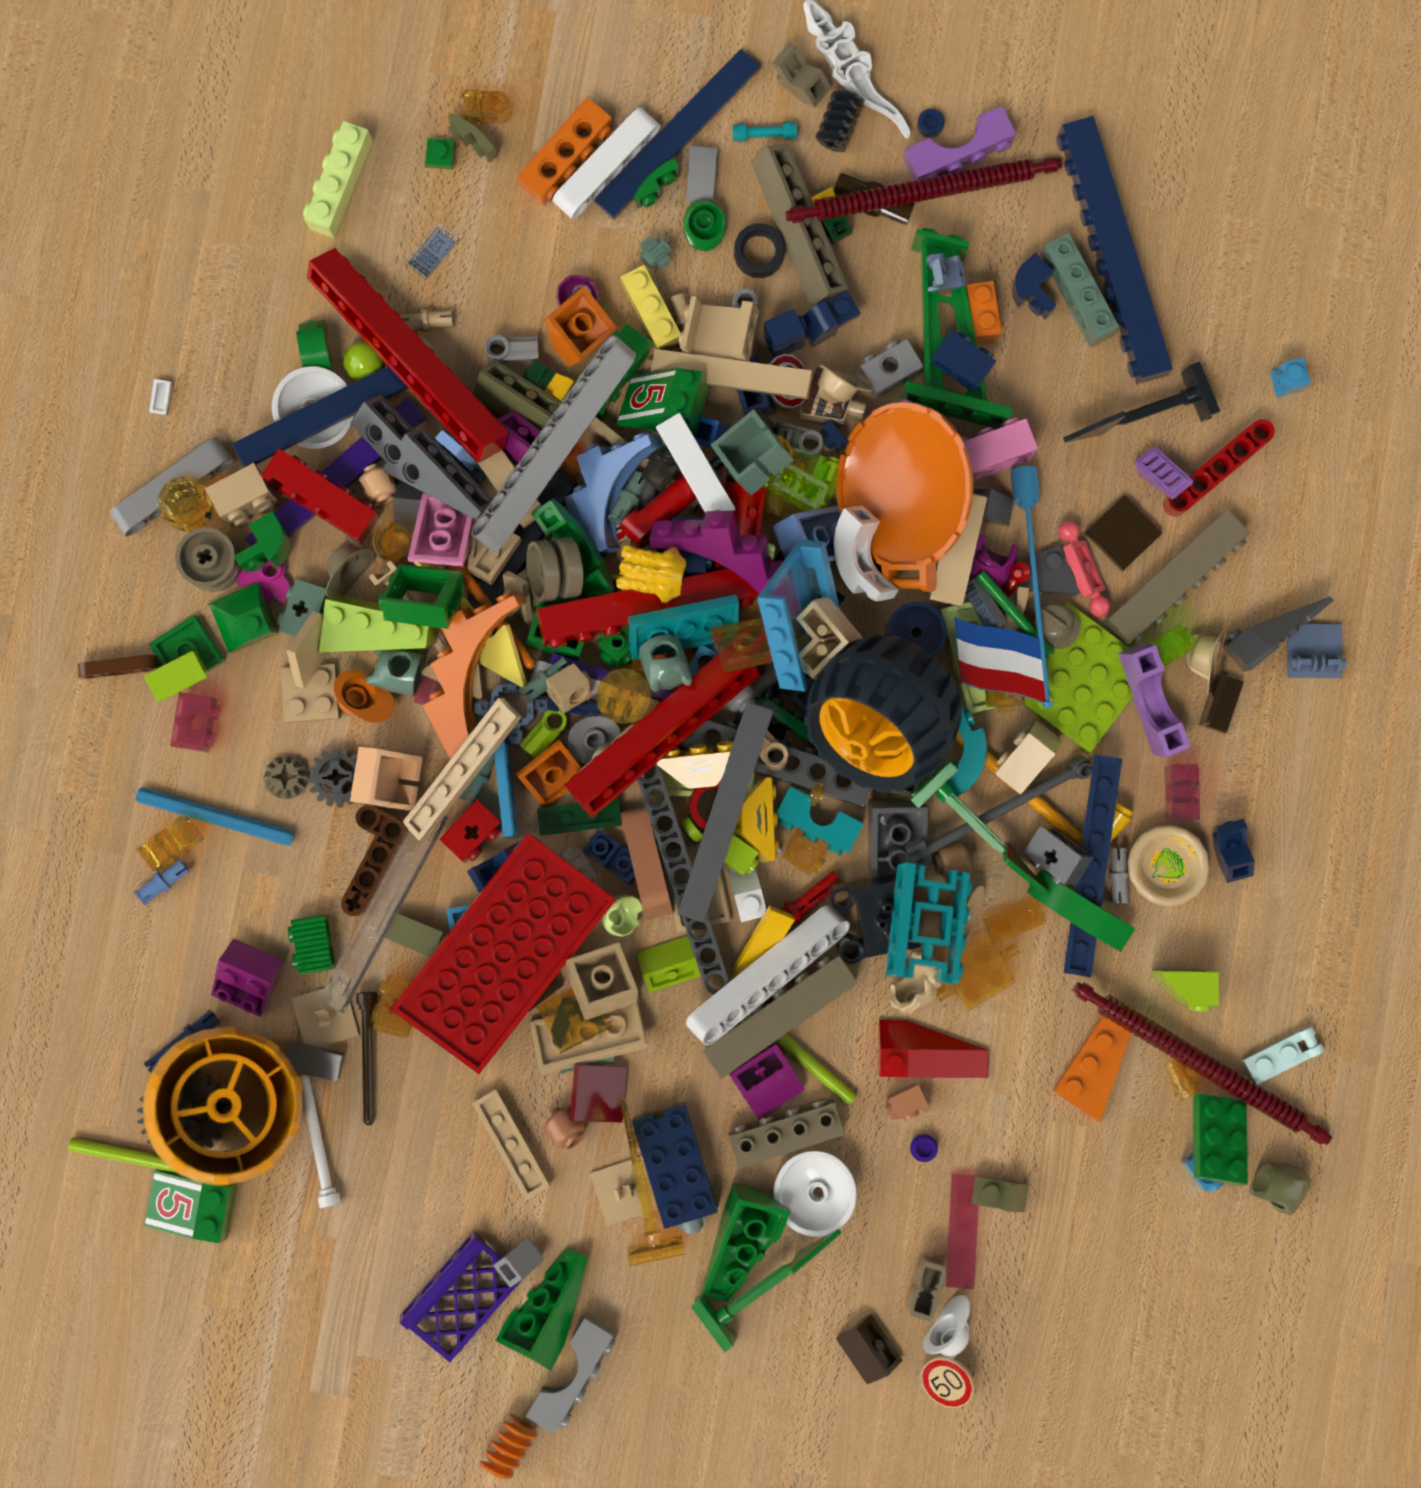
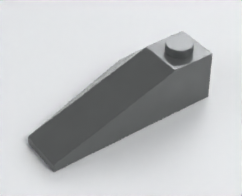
[1223,596,1334,672]
[868,798,928,879]

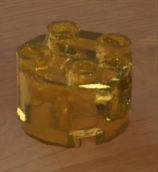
[596,668,653,724]

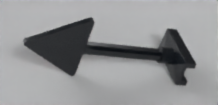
[1063,362,1220,443]

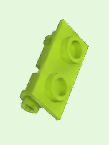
[800,455,839,510]

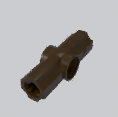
[833,173,915,225]

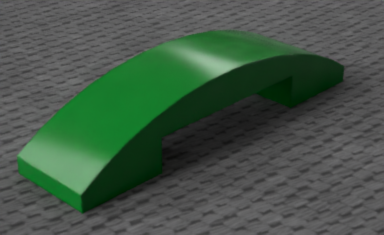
[531,499,615,598]
[1027,870,1136,952]

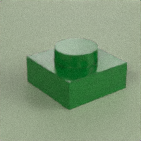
[425,138,455,170]

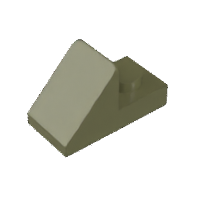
[971,1176,1029,1212]

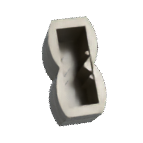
[907,1256,946,1322]

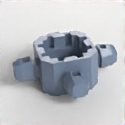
[475,678,548,745]

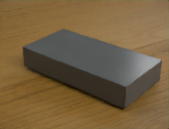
[286,1041,344,1082]

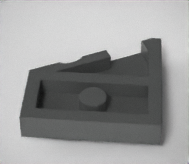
[1017,545,1080,596]

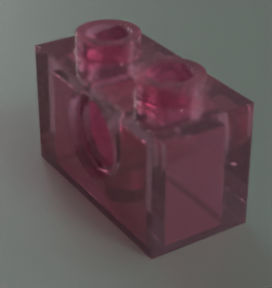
[170,692,220,753]
[1164,764,1200,821]

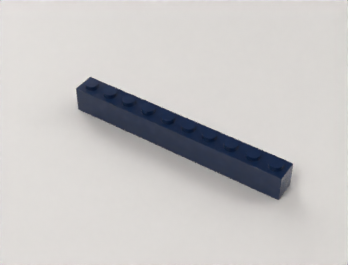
[1056,116,1173,384]

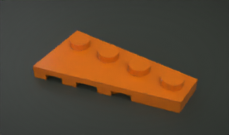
[1052,1014,1131,1123]

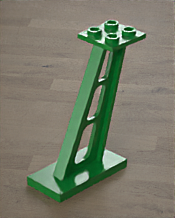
[900,228,1013,429]

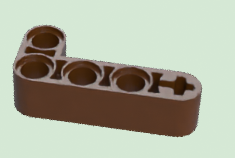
[341,805,408,916]

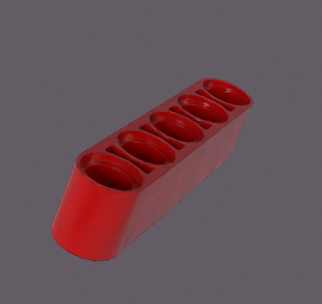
[1163,419,1275,517]

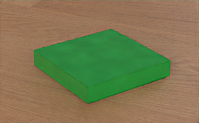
[149,614,225,672]

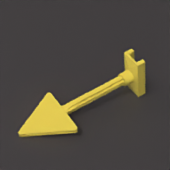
[414,562,527,687]

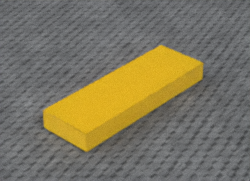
[729,906,795,978]

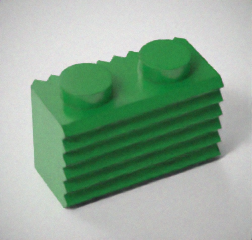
[288,915,336,975]

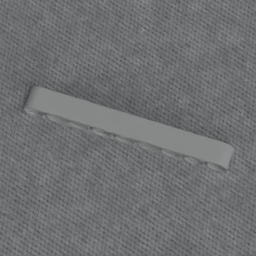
[471,335,636,552]

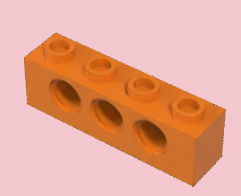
[517,97,613,206]

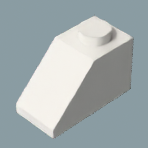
[727,868,766,922]

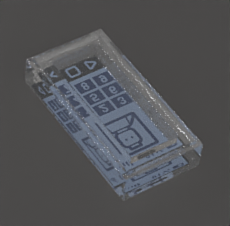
[405,221,460,281]

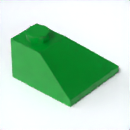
[209,582,279,653]

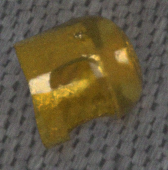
[372,522,414,562]

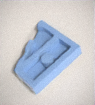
[435,430,487,483]

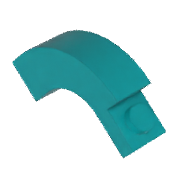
[941,705,988,803]

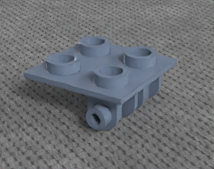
[1287,624,1347,678]

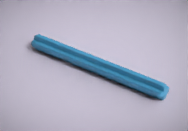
[136,787,295,846]

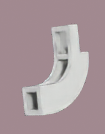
[834,506,898,602]

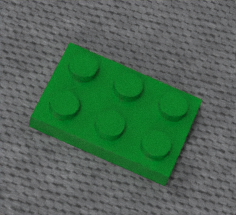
[1193,1093,1248,1186]

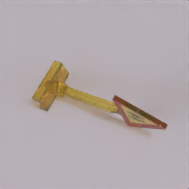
[620,1098,685,1266]

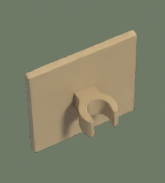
[291,982,360,1047]
[590,1156,658,1226]

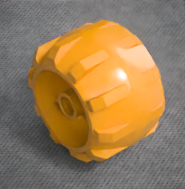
[143,1027,303,1185]

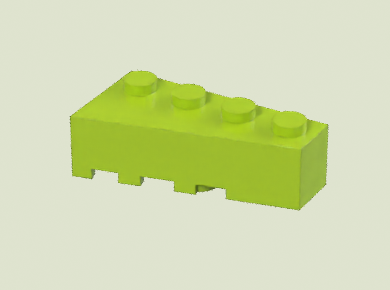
[319,595,439,653]

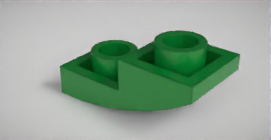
[634,158,680,209]

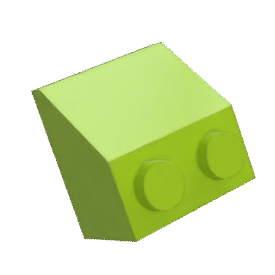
[1152,970,1219,1011]

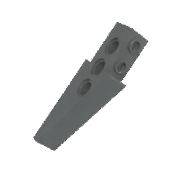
[350,394,493,520]

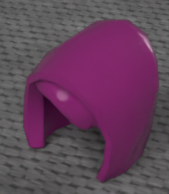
[969,533,1018,588]

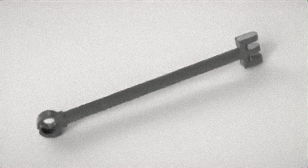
[905,755,1093,867]

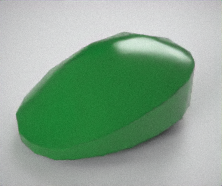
[683,198,726,251]

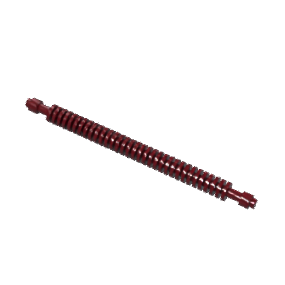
[785,156,1062,224]
[1072,982,1332,1145]

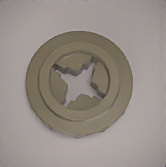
[263,755,308,799]

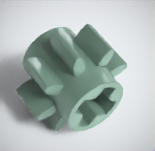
[639,236,672,270]

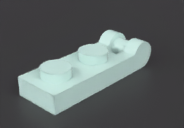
[1242,1025,1325,1084]

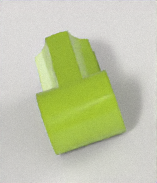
[520,710,568,758]

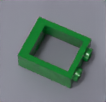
[379,564,465,629]

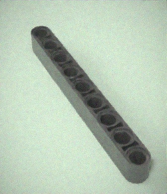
[637,763,729,995]

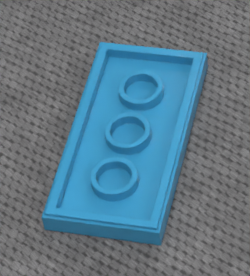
[494,737,519,839]

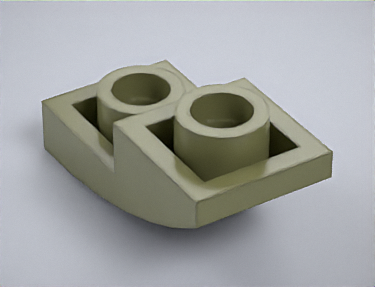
[448,113,497,163]
[384,912,444,957]

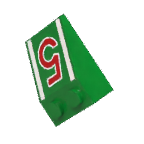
[617,368,709,435]
[144,1170,237,1244]

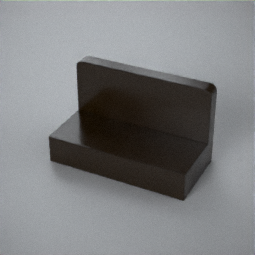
[1199,671,1244,734]
[836,1314,903,1384]

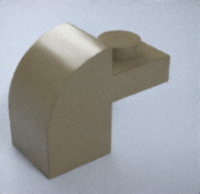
[772,43,831,107]

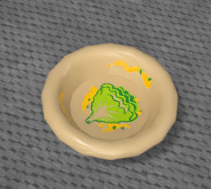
[1127,824,1210,907]

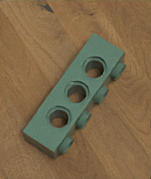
[1040,233,1119,347]

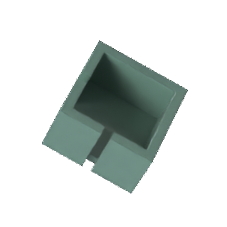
[711,409,794,495]

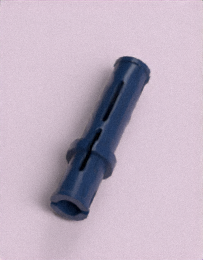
[144,1010,220,1073]

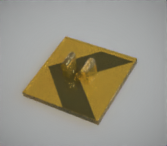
[537,989,610,1054]

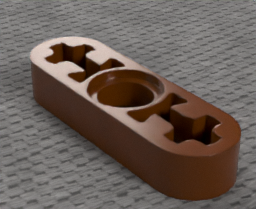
[77,655,158,679]

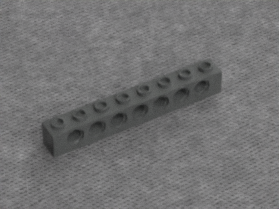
[676,717,870,808]

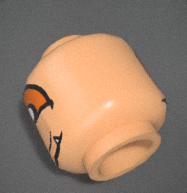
[359,464,397,506]

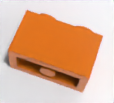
[966,281,1002,345]

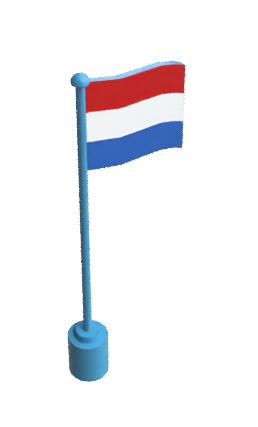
[954,466,1053,708]

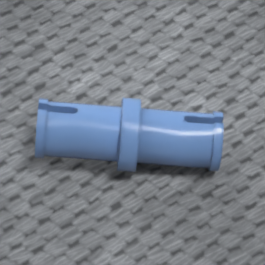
[134,858,190,906]

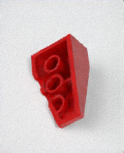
[878,1019,989,1078]

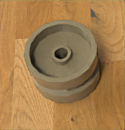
[175,527,242,593]
[526,537,583,602]

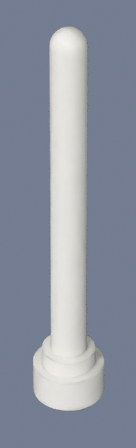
[299,1074,341,1208]

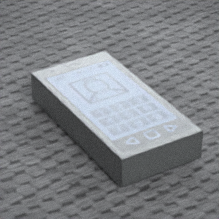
[965,578,1007,628]

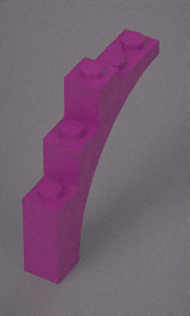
[649,510,802,629]

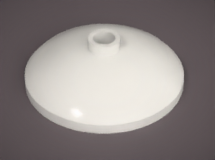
[272,367,353,449]
[774,1151,857,1237]

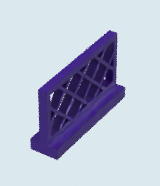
[399,1231,523,1363]

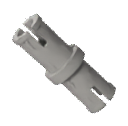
[1109,848,1130,903]

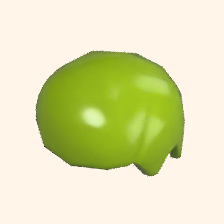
[343,340,384,381]

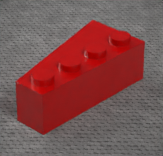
[261,448,379,544]

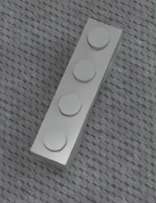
[526,1314,616,1434]

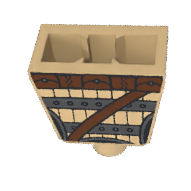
[799,366,867,427]

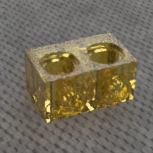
[137,816,204,872]

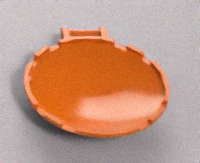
[836,402,973,592]

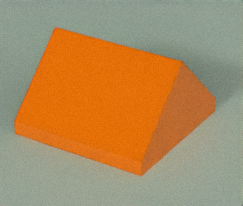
[516,740,581,808]

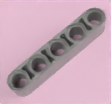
[109,437,234,536]

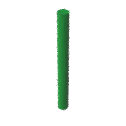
[975,570,1055,658]

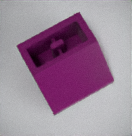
[211,938,284,1017]
[729,1043,805,1119]

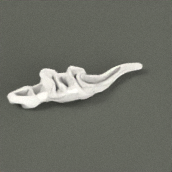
[803,0,910,139]

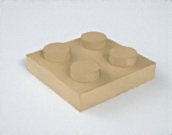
[280,664,340,723]

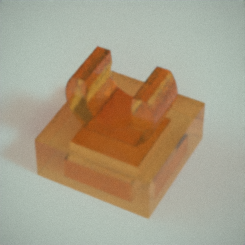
[560,443,584,478]

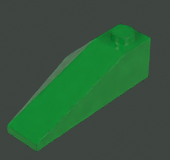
[701,1183,791,1302]
[495,1248,588,1370]

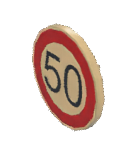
[921,1356,975,1408]

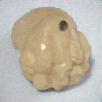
[890,950,942,1014]

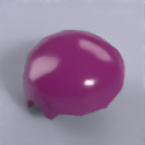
[556,275,600,306]

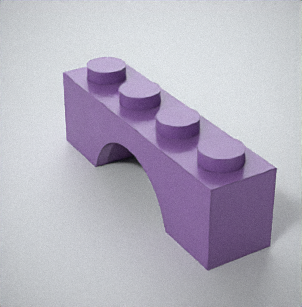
[903,106,1016,181]
[1118,643,1190,758]

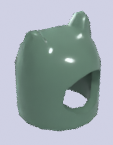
[638,635,692,692]
[365,649,425,697]

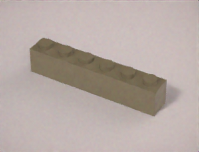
[751,143,849,308]
[1104,509,1250,646]
[701,955,858,1079]

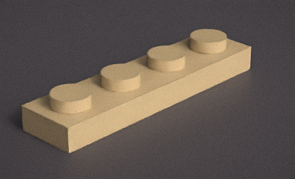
[472,1089,551,1200]

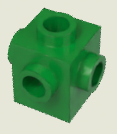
[598,628,633,669]

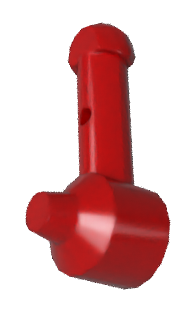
[993,561,1032,609]

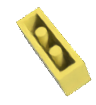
[620,265,680,351]

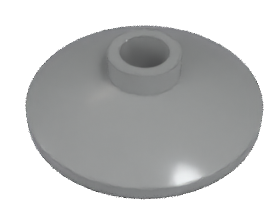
[567,715,621,764]

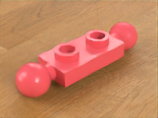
[1058,521,1111,617]

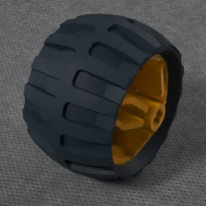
[804,634,962,793]

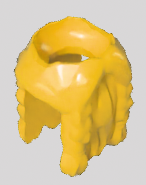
[616,545,686,603]

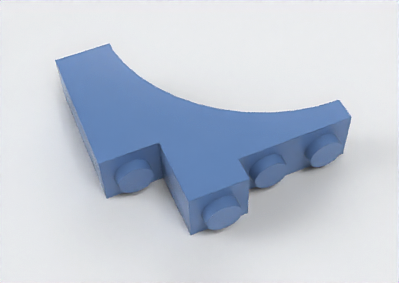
[565,432,664,557]

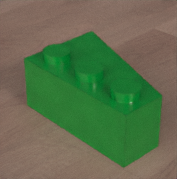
[578,324,653,422]

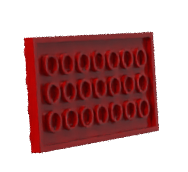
[390,832,616,1074]

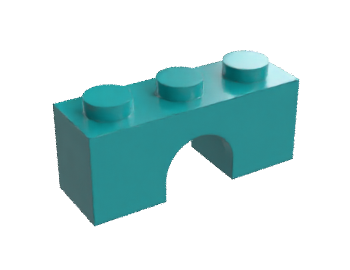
[776,786,864,856]

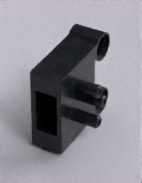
[827,874,921,964]

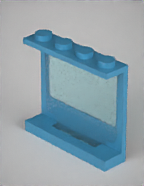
[757,540,840,691]

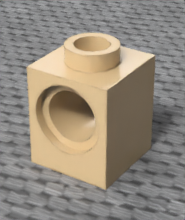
[546,663,592,713]

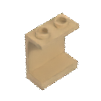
[679,296,760,362]

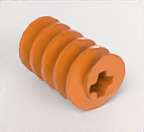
[479,1414,537,1479]

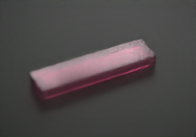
[945,1174,979,1289]

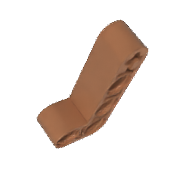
[620,805,673,920]

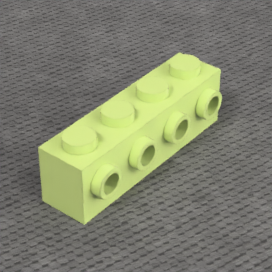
[303,121,373,238]

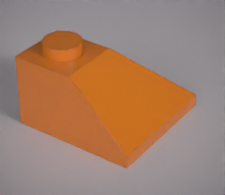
[545,285,618,367]

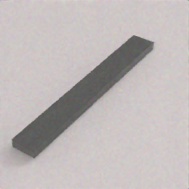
[678,702,774,923]

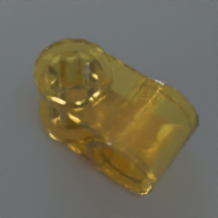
[460,90,513,124]

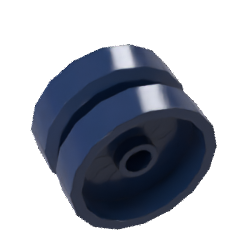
[884,602,947,657]

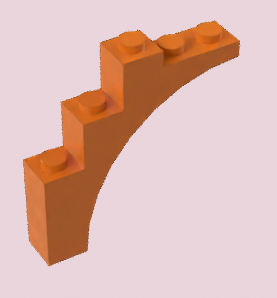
[422,591,527,760]

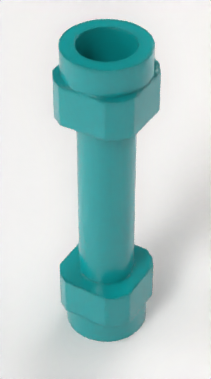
[732,121,797,142]

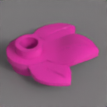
[236,561,290,603]

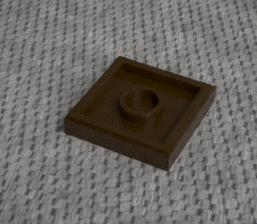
[1084,495,1162,572]

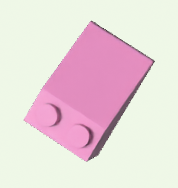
[408,493,475,566]

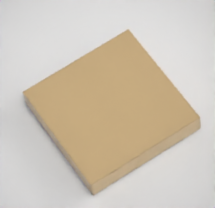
[286,611,328,689]

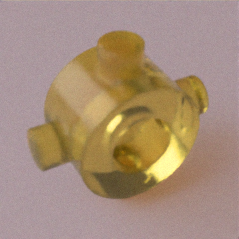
[808,783,825,806]

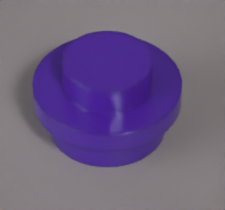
[910,1134,938,1162]

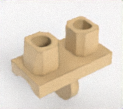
[497,570,538,623]

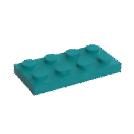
[628,595,739,660]

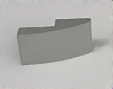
[685,145,717,202]

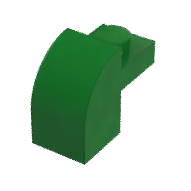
[296,319,334,372]
[234,511,290,573]

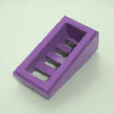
[1134,447,1193,500]

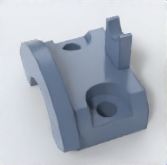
[926,253,967,293]

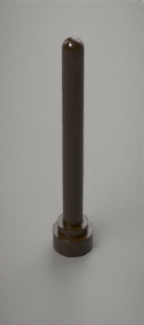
[356,992,378,1126]

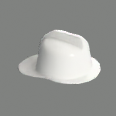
[923,1295,971,1359]

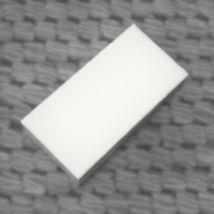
[149,379,173,415]

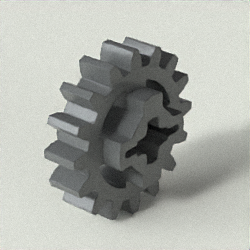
[307,748,357,808]

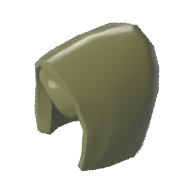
[1250,1163,1311,1215]

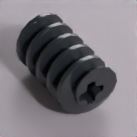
[816,91,865,152]

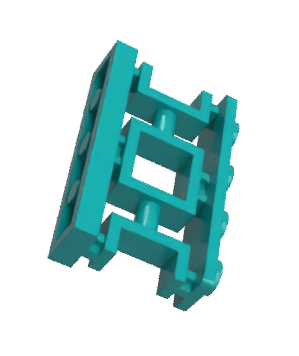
[885,862,972,985]

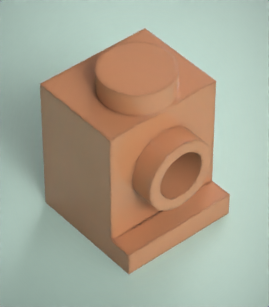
[885,1083,931,1121]

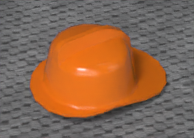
[333,670,395,723]

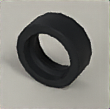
[734,223,785,278]

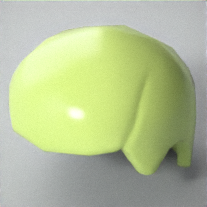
[602,894,643,937]

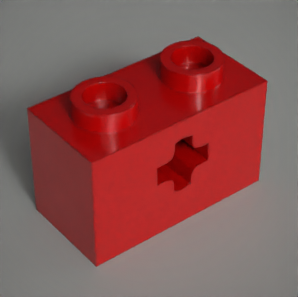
[439,800,502,863]

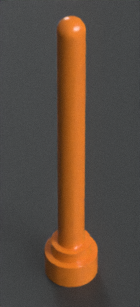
[447,559,535,669]

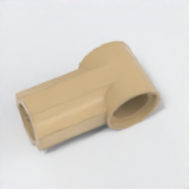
[759,731,788,771]

